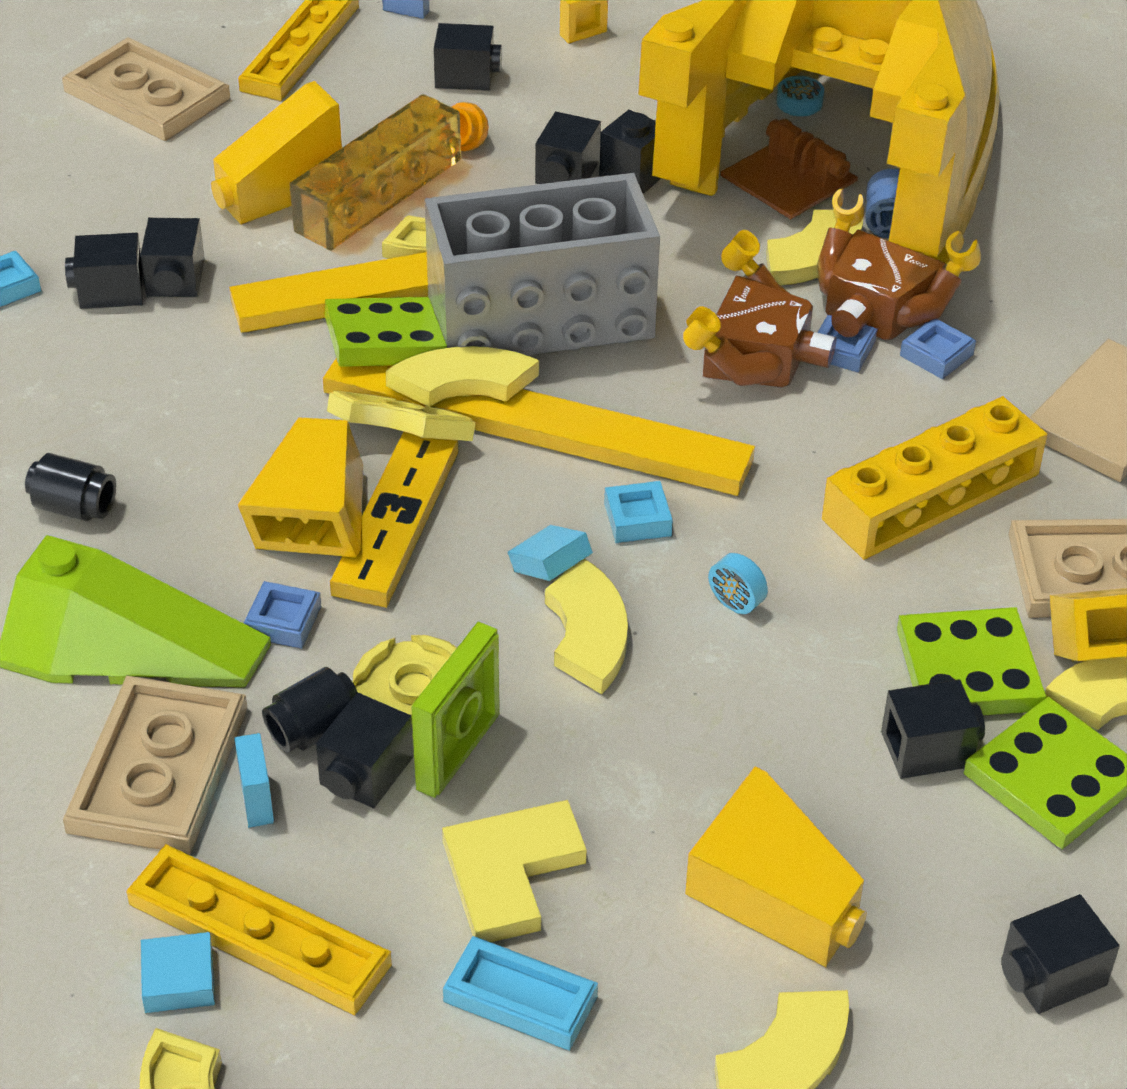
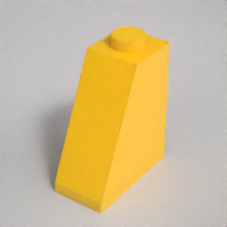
[211,81,345,225]
[237,417,363,557]
[685,766,867,967]

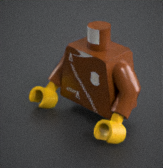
[817,189,981,340]
[683,230,836,388]

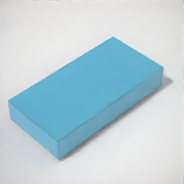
[443,936,598,1051]

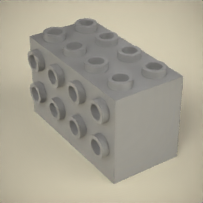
[425,173,660,356]

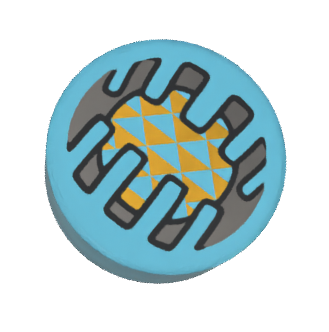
[776,76,824,117]
[708,553,768,614]

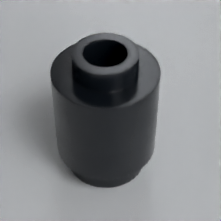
[25,453,116,521]
[262,667,358,753]

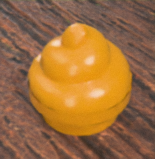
[440,102,489,151]

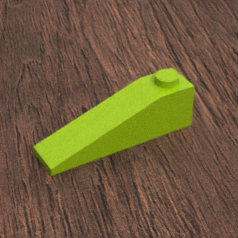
[0,535,271,688]

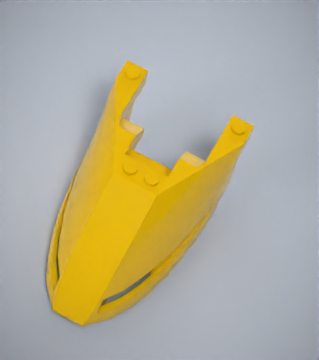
[638,0,1000,264]

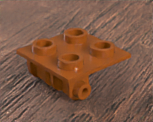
[720,119,858,220]

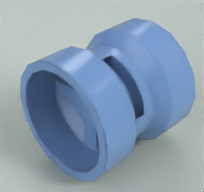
[865,168,899,238]

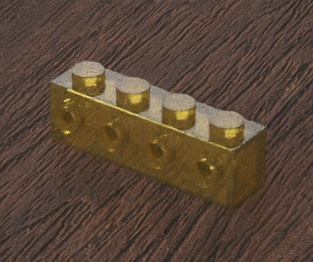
[290,94,461,251]

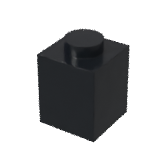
[433,23,502,91]
[599,109,662,194]
[535,111,601,184]
[140,217,205,297]
[65,232,144,309]
[881,679,985,779]
[316,692,414,809]
[1001,894,1120,1014]

